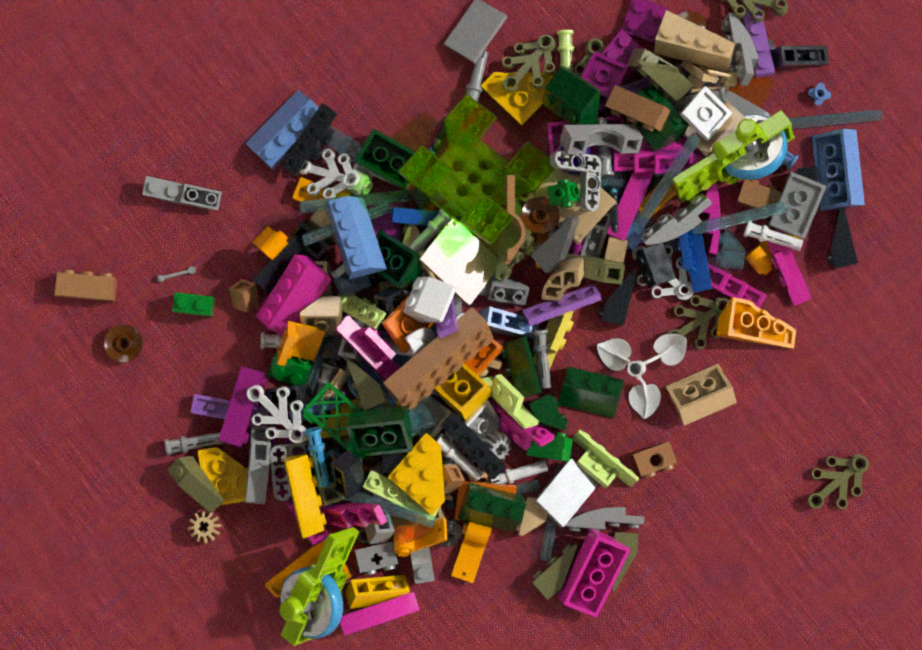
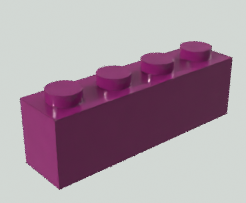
[218,366,267,448]

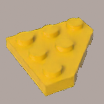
[481,72,553,126]
[388,433,445,515]
[198,447,247,505]

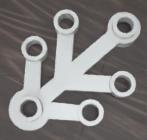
[299,149,362,201]
[632,245,693,300]
[247,385,307,444]

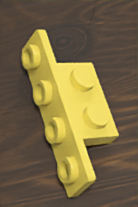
[533,294,574,368]

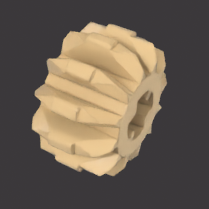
[188,510,221,543]

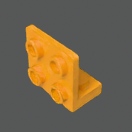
[277,321,325,366]

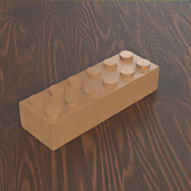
[383,307,493,411]

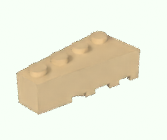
[654,10,735,71]

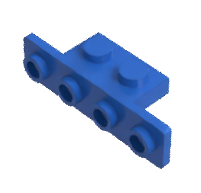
[677,223,712,293]

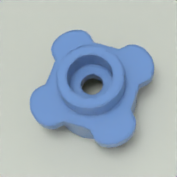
[808,83,831,105]

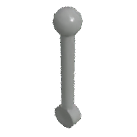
[157,266,196,282]

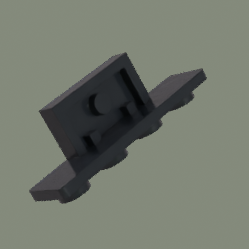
[281,103,337,176]
[441,412,506,479]

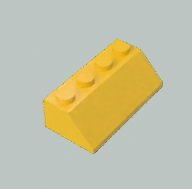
[283,453,326,538]

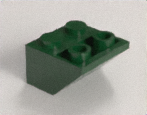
[528,394,569,431]

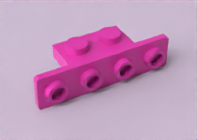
[766,230,811,306]
[335,316,400,381]
[489,398,554,450]

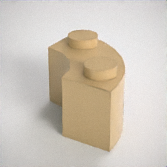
[542,258,584,301]

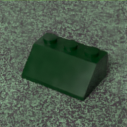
[542,66,601,125]
[622,85,689,152]
[354,128,424,190]
[376,229,422,293]
[501,336,542,398]
[558,366,624,418]
[346,406,413,457]
[458,482,526,532]

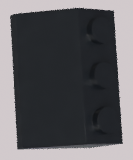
[253,237,312,295]

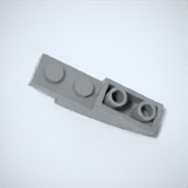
[721,12,759,86]
[142,176,222,211]
[639,194,712,245]
[478,274,529,305]
[245,425,271,505]
[565,507,644,532]

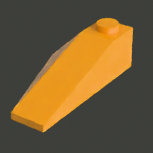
[716,297,796,349]
[265,541,352,598]

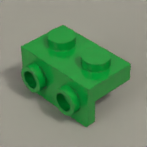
[268,351,314,385]

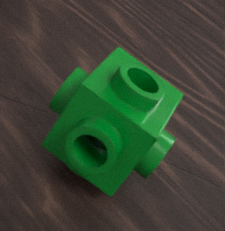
[547,179,580,208]

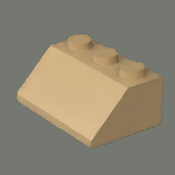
[666,364,737,426]

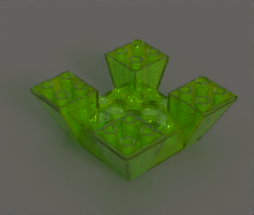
[398,94,555,245]

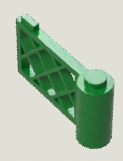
[303,381,365,460]

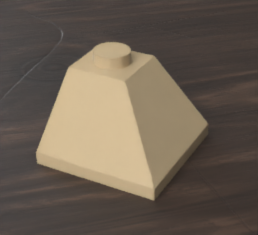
[300,295,343,337]

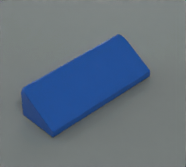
[390,207,450,226]

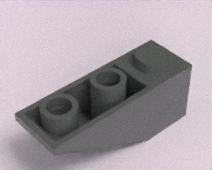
[531,216,580,273]

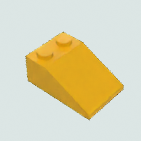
[433,364,493,421]

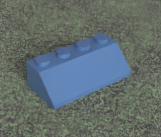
[246,90,319,170]
[812,129,865,211]
[326,196,386,280]

